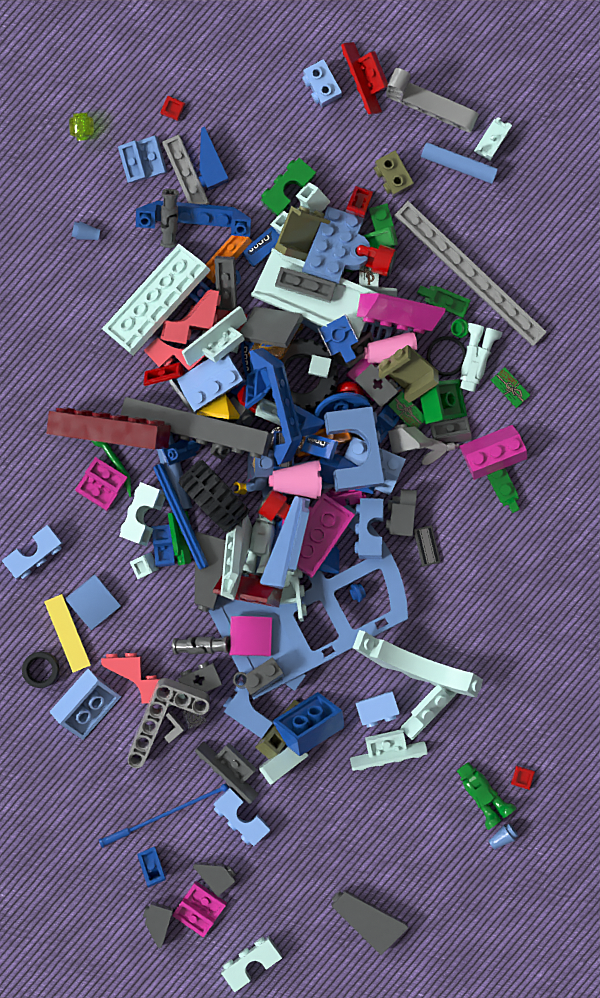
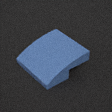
[118,135,167,183]
[65,574,121,630]

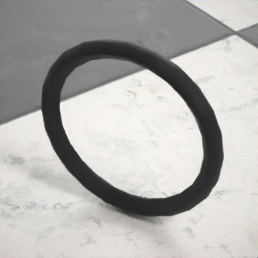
[426,336,467,376]

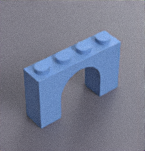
[324,407,386,492]
[223,673,306,739]

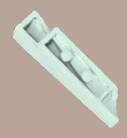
[221,515,253,600]

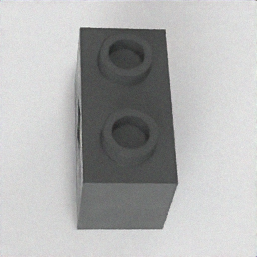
[355,363,398,408]
[178,661,223,698]

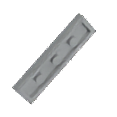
[162,135,210,205]

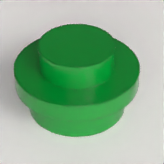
[451,319,469,338]

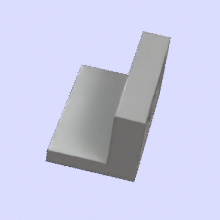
[164,711,186,743]

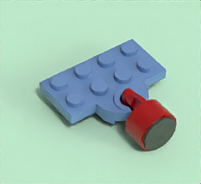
[302,206,397,284]

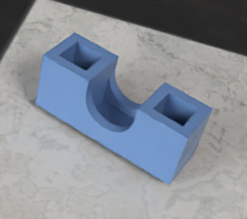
[355,498,384,559]

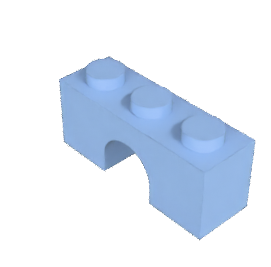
[2,525,63,579]
[213,787,271,846]

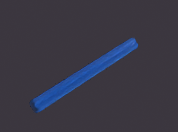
[153,463,208,570]

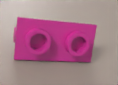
[326,488,366,506]

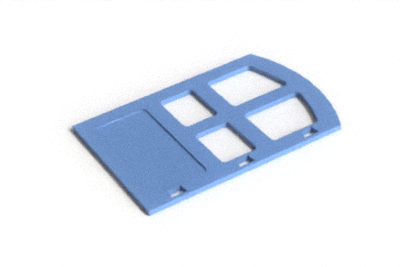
[209,505,408,700]

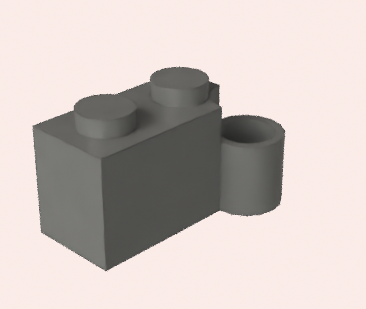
[386,489,417,537]
[233,657,285,697]

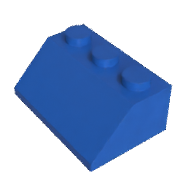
[273,692,344,756]

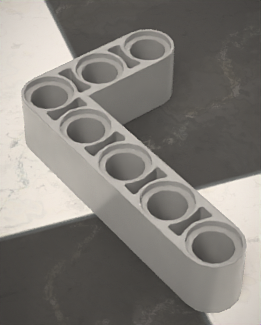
[386,68,479,133]
[128,678,210,768]

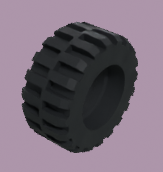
[269,338,338,412]
[178,460,250,533]

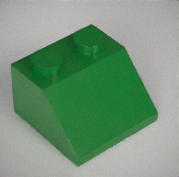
[420,379,467,424]

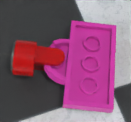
[258,489,355,578]

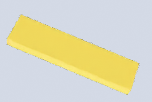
[44,594,91,672]

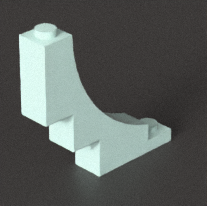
[353,630,483,698]

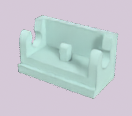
[474,117,512,161]

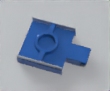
[318,314,360,364]

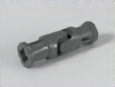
[160,188,179,248]
[172,636,230,655]

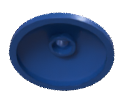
[314,392,371,429]

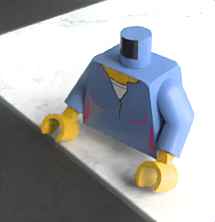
[234,449,274,495]

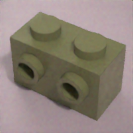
[373,150,414,197]

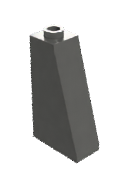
[194,532,226,612]
[331,890,408,955]

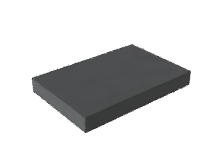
[240,307,304,348]

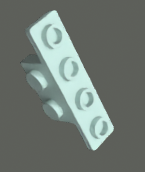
[182,306,247,366]
[280,568,307,621]
[401,685,457,740]
[350,729,428,771]

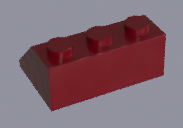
[212,574,283,608]

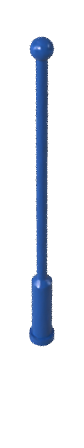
[99,784,228,848]

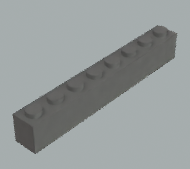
[121,397,273,459]

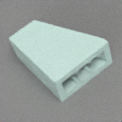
[259,746,308,785]

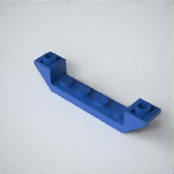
[136,201,251,237]
[249,348,302,465]

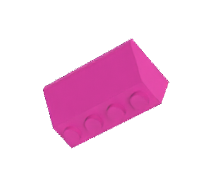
[356,293,446,334]

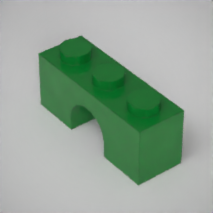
[261,158,316,217]

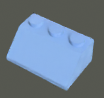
[177,353,246,412]
[344,437,406,495]
[50,669,121,740]

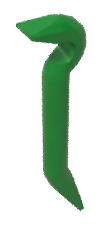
[91,440,132,498]

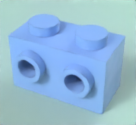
[302,59,342,107]
[355,691,399,728]

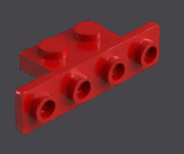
[341,42,388,115]

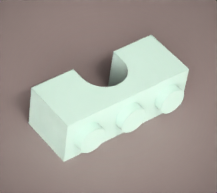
[270,182,330,234]
[120,482,166,546]
[221,936,282,992]

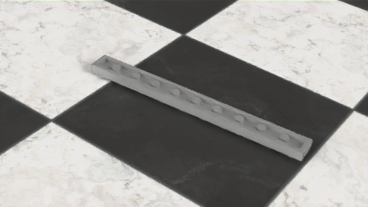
[395,201,546,346]

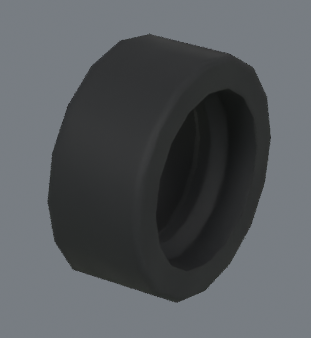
[22,651,60,688]

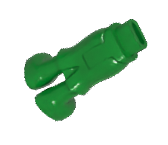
[457,762,517,830]

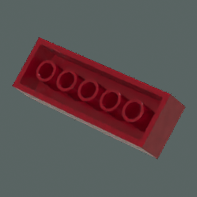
[46,407,171,449]

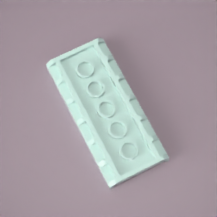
[102,244,210,356]
[251,248,376,339]

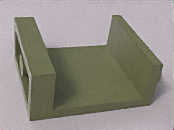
[274,205,331,261]
[379,345,439,403]

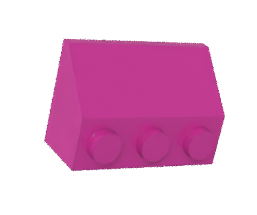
[459,425,527,480]

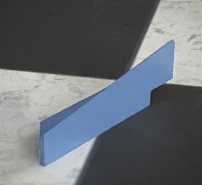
[260,496,310,589]

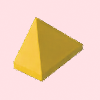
[197,394,240,419]

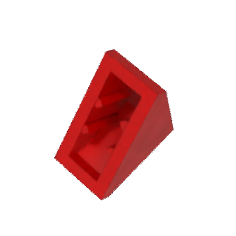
[346,186,373,218]

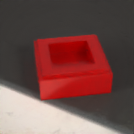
[160,96,185,121]
[511,766,535,790]

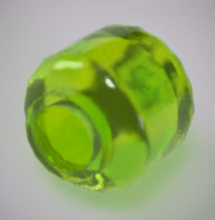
[69,113,94,141]

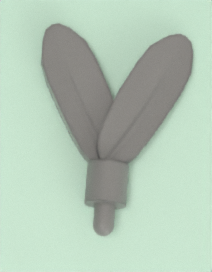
[421,438,459,465]

